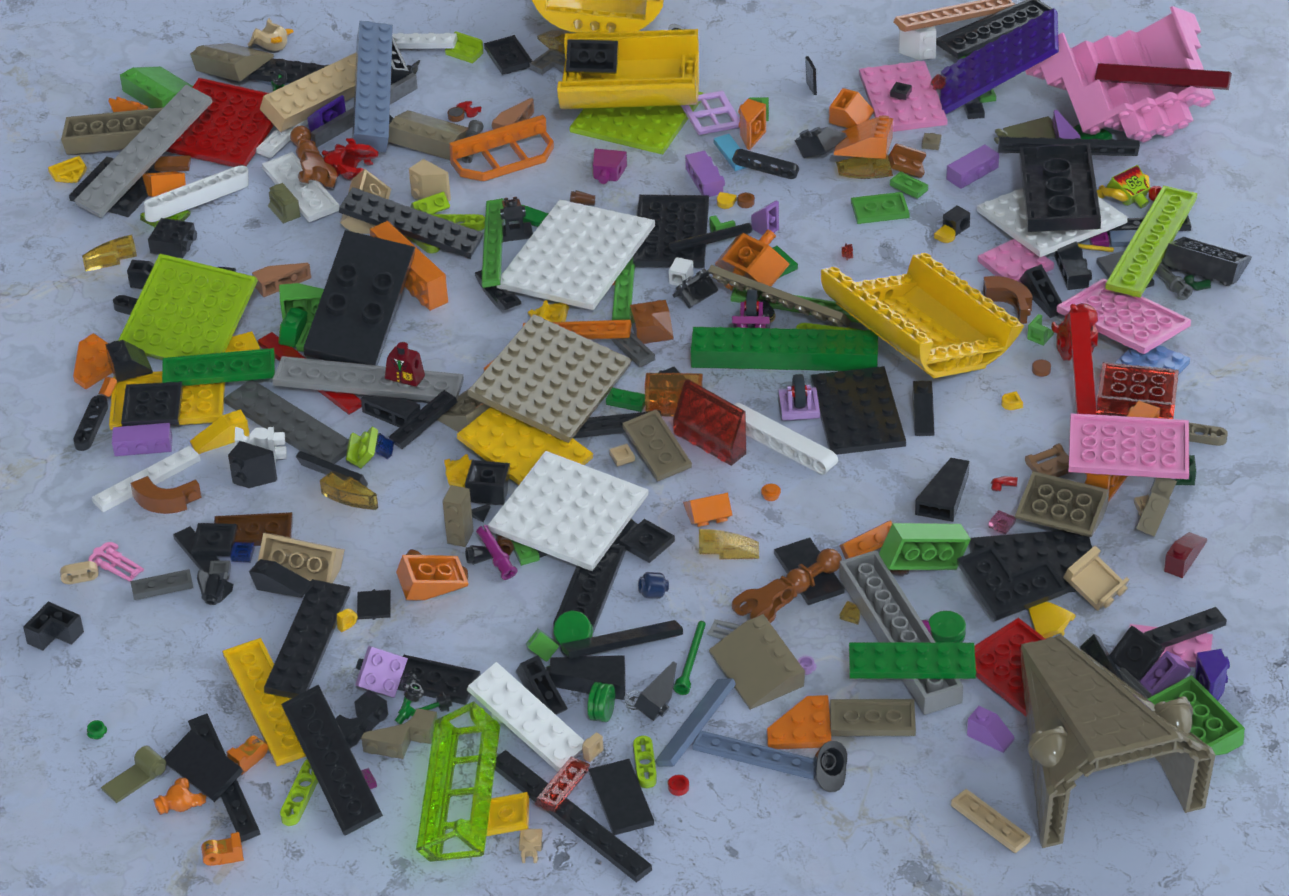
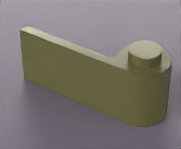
[101,746,166,803]

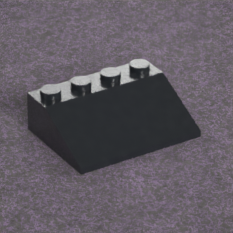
[1163,237,1252,286]

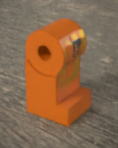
[227,735,268,775]
[201,832,244,866]

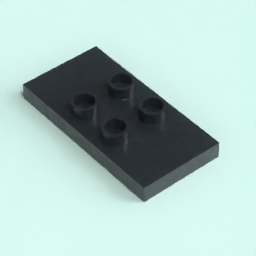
[1019,143,1101,232]
[303,230,415,366]

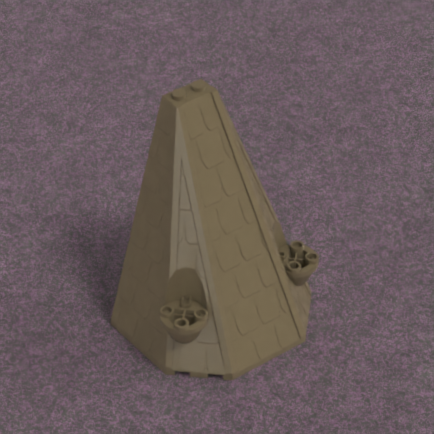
[1020,635,1215,848]

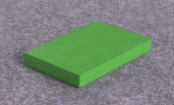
[851,192,910,224]

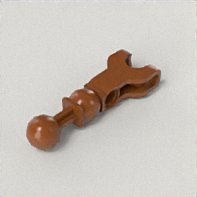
[290,126,337,188]
[732,548,842,623]

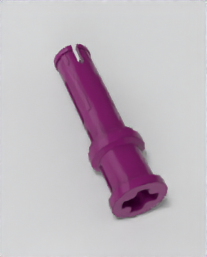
[476,525,518,580]

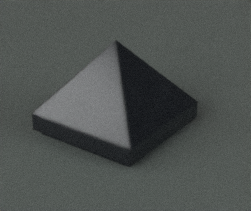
[472,504,491,523]

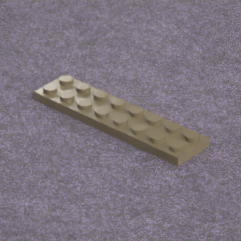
[709,265,851,327]

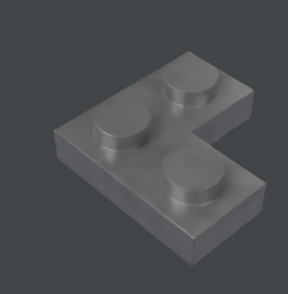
[529,48,565,75]

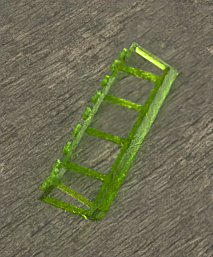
[416,701,500,862]

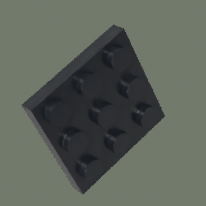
[121,382,183,426]

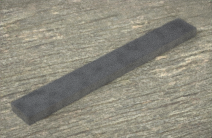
[311,73,418,147]

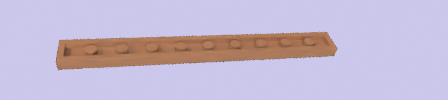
[893,0,1016,32]

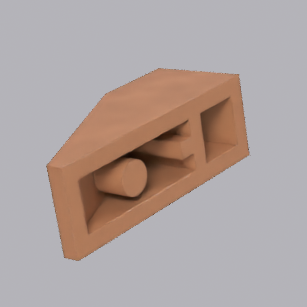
[491,98,534,130]
[252,263,311,298]

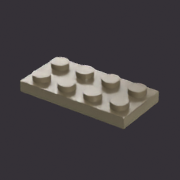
[623,409,692,482]
[830,699,916,736]

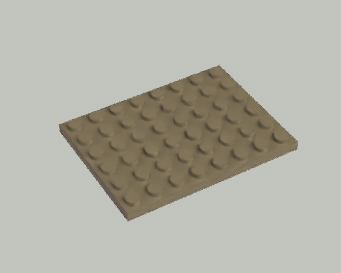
[467,314,632,443]

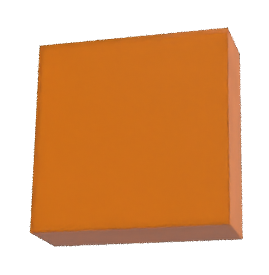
[98,377,117,397]

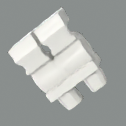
[235,427,287,465]

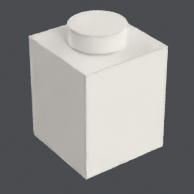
[669,257,694,286]

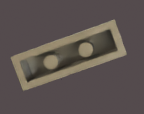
[443,485,474,547]

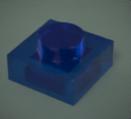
[375,433,394,459]
[230,542,255,563]

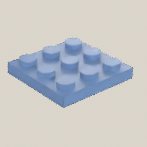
[1113,346,1190,390]

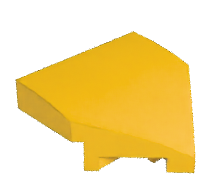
[48,156,87,183]
[528,300,569,322]
[444,454,473,488]
[1028,601,1076,639]

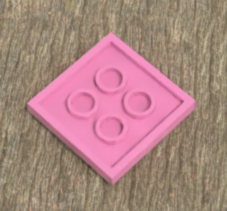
[978,239,1054,283]

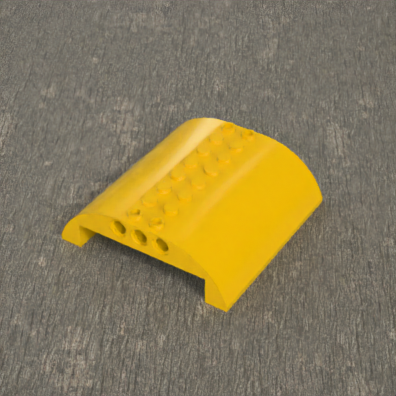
[532,0,664,33]
[557,29,699,109]

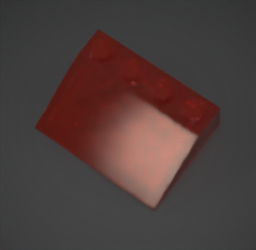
[1096,362,1179,419]
[673,379,746,466]

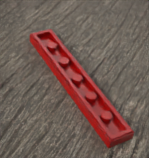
[1069,312,1097,415]

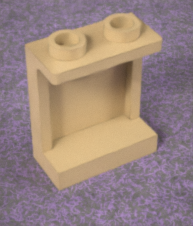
[1063,546,1129,611]

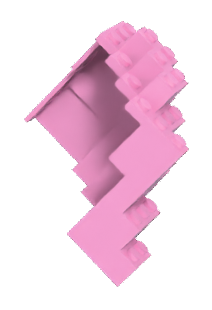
[1025,6,1215,142]

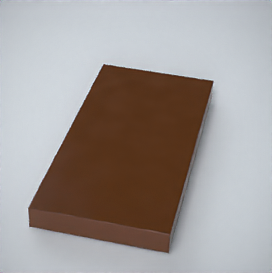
[214,512,293,547]

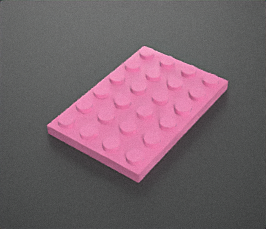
[859,61,948,132]
[1057,278,1191,354]
[1068,413,1189,479]

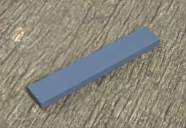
[655,678,736,767]
[693,730,816,780]

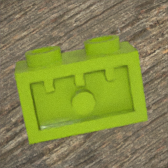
[445,31,484,63]
[410,192,450,215]
[346,426,378,468]

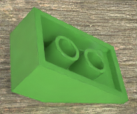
[279,283,324,322]

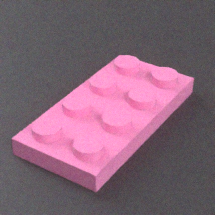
[1130,624,1213,667]

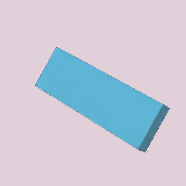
[714,134,749,171]

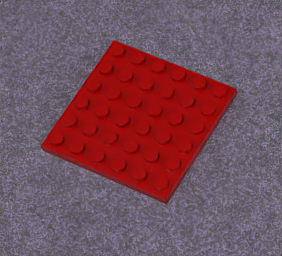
[166,78,274,167]

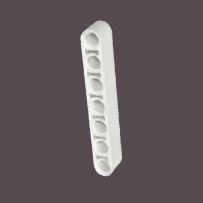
[144,166,249,222]
[722,403,838,475]

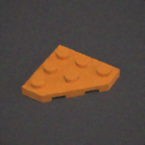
[73,333,113,389]
[767,695,831,749]

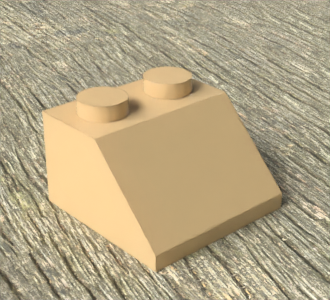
[409,159,451,202]

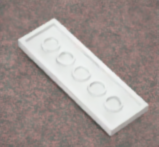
[262,152,340,222]
[467,662,584,773]

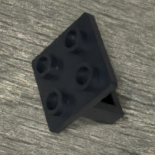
[673,268,718,308]

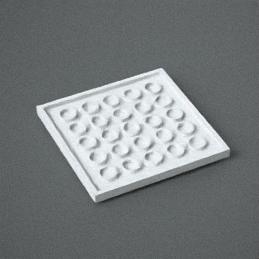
[977,188,1127,257]
[488,451,648,571]

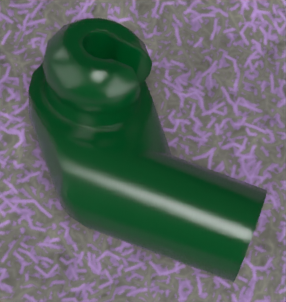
[1184,275,1211,291]

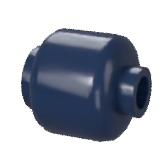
[638,572,669,599]

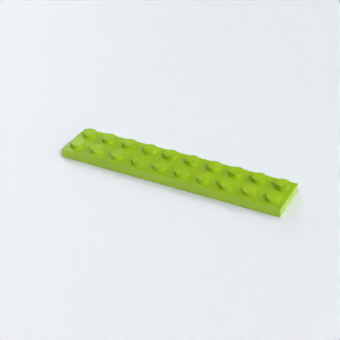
[1105,185,1198,298]

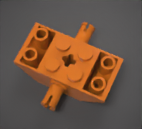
[715,229,790,290]

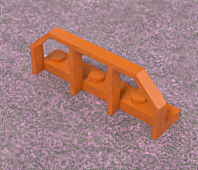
[449,115,554,181]

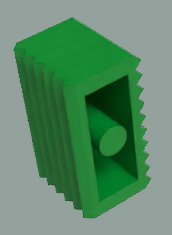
[278,308,308,347]

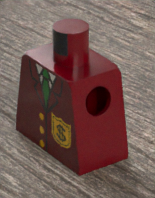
[385,342,425,387]

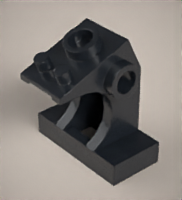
[500,197,533,242]

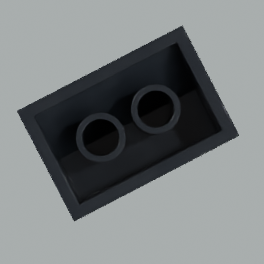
[566,39,619,74]

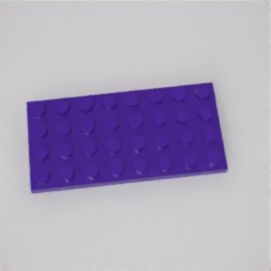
[940,8,1059,114]

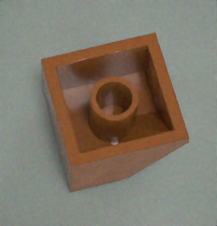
[630,300,674,344]

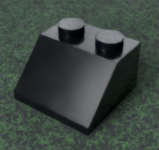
[794,127,847,158]
[105,340,153,382]
[228,441,277,488]
[465,460,510,505]

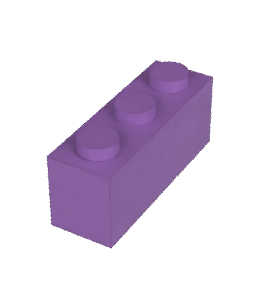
[946,144,999,189]
[685,150,725,197]
[112,423,172,456]

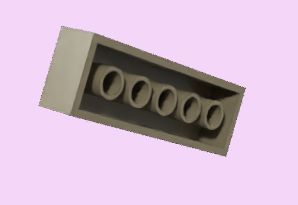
[61,107,164,155]

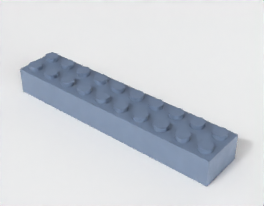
[352,21,393,153]

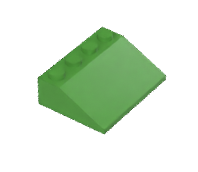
[120,66,193,109]
[1148,675,1245,756]

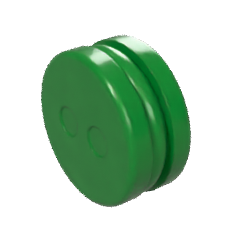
[554,611,593,646]
[928,611,966,643]
[587,682,615,722]

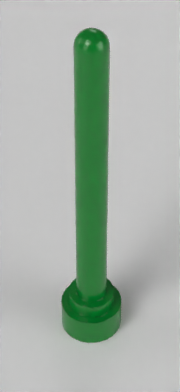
[673,620,706,695]

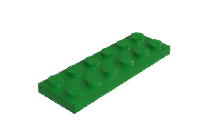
[162,348,275,386]
[849,642,976,679]

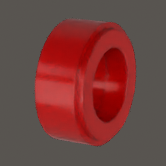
[668,775,689,796]

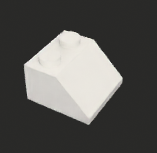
[899,26,936,60]

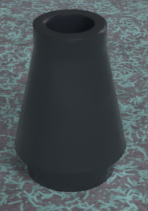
[465,545,493,565]

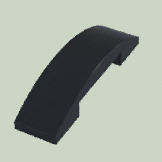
[475,270,522,310]

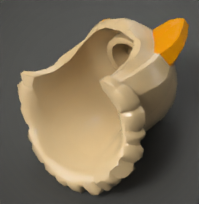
[248,18,294,52]

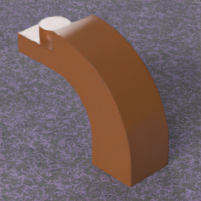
[983,276,1033,324]
[130,476,202,514]

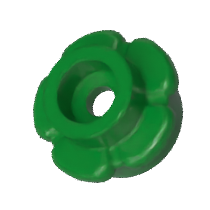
[87,720,107,739]

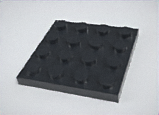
[69,156,160,217]

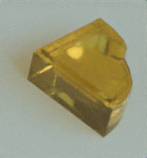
[840,601,860,625]

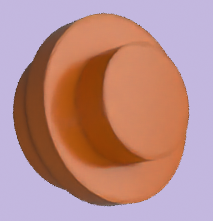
[761,483,781,501]

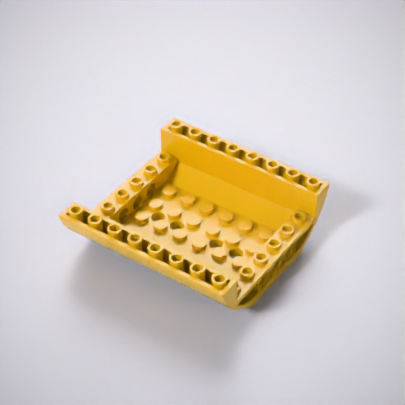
[821,253,1024,378]

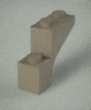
[1136,477,1177,537]
[361,708,438,759]

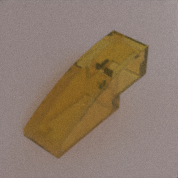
[836,155,893,179]
[82,234,137,272]
[320,472,378,510]
[699,529,759,560]

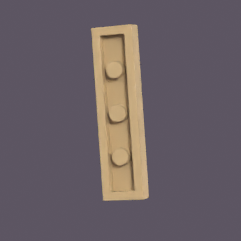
[951,789,1030,853]

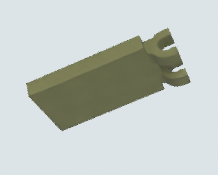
[994,116,1056,154]

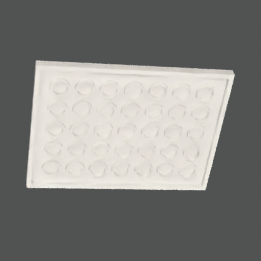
[496,200,655,310]

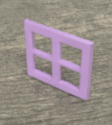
[681,91,740,135]

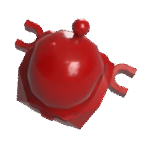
[322,138,378,180]
[1051,303,1098,361]

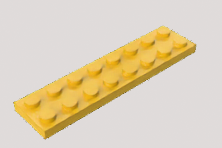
[222,638,306,766]

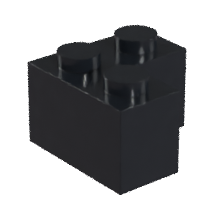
[23,601,84,650]

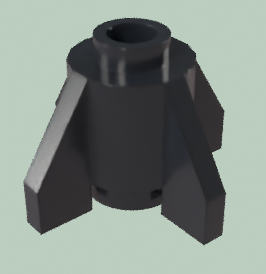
[197,570,234,605]

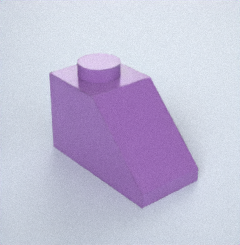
[751,200,779,235]
[1140,651,1191,695]
[967,706,1015,753]

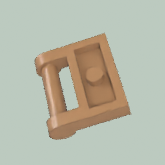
[1025,443,1071,477]

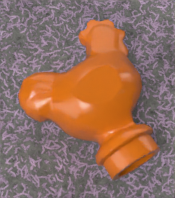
[153,778,206,815]

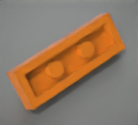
[839,520,892,559]

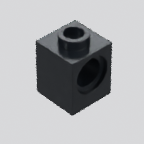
[942,205,970,236]

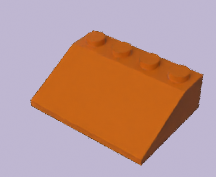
[834,115,894,159]

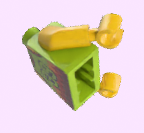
[1097,165,1150,208]

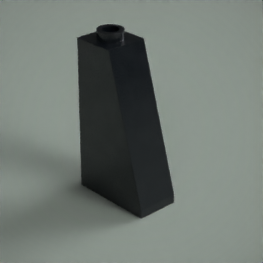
[915,458,970,522]
[546,655,626,700]

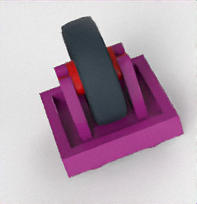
[732,290,771,328]

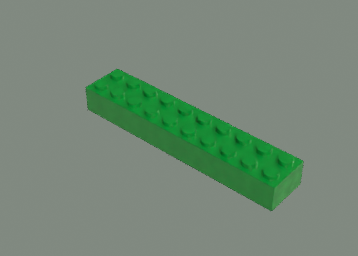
[691,327,878,371]

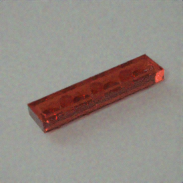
[535,756,590,813]

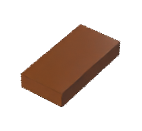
[154,156,191,172]

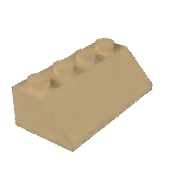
[340,169,391,234]
[258,533,345,583]

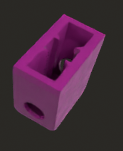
[593,148,627,184]

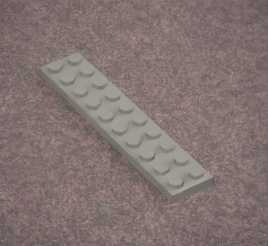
[74,85,213,218]
[273,356,464,401]

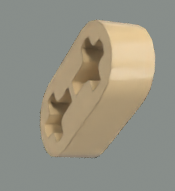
[60,561,98,584]

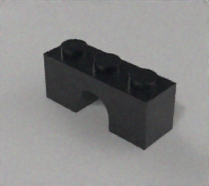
[336,690,389,749]

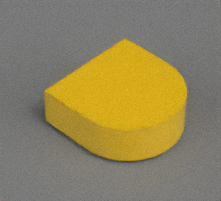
[717,192,737,209]
[934,225,956,243]
[1001,391,1023,410]
[337,608,358,633]

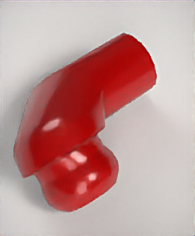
[991,476,1018,491]

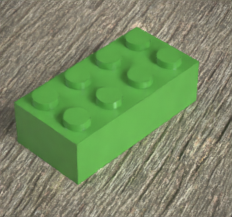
[879,523,971,570]

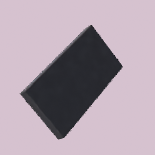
[774,537,845,605]
[397,655,481,705]
[163,730,244,802]
[589,759,654,835]

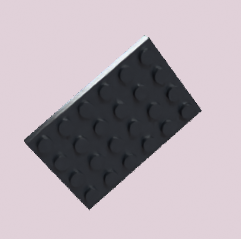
[633,194,709,268]
[811,366,906,455]
[969,530,1092,593]

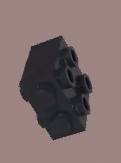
[148,218,197,258]

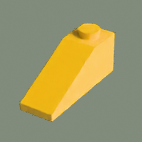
[190,409,250,454]

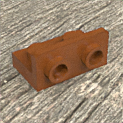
[888,143,926,178]

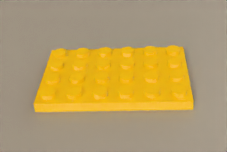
[109,371,225,430]
[457,407,593,485]

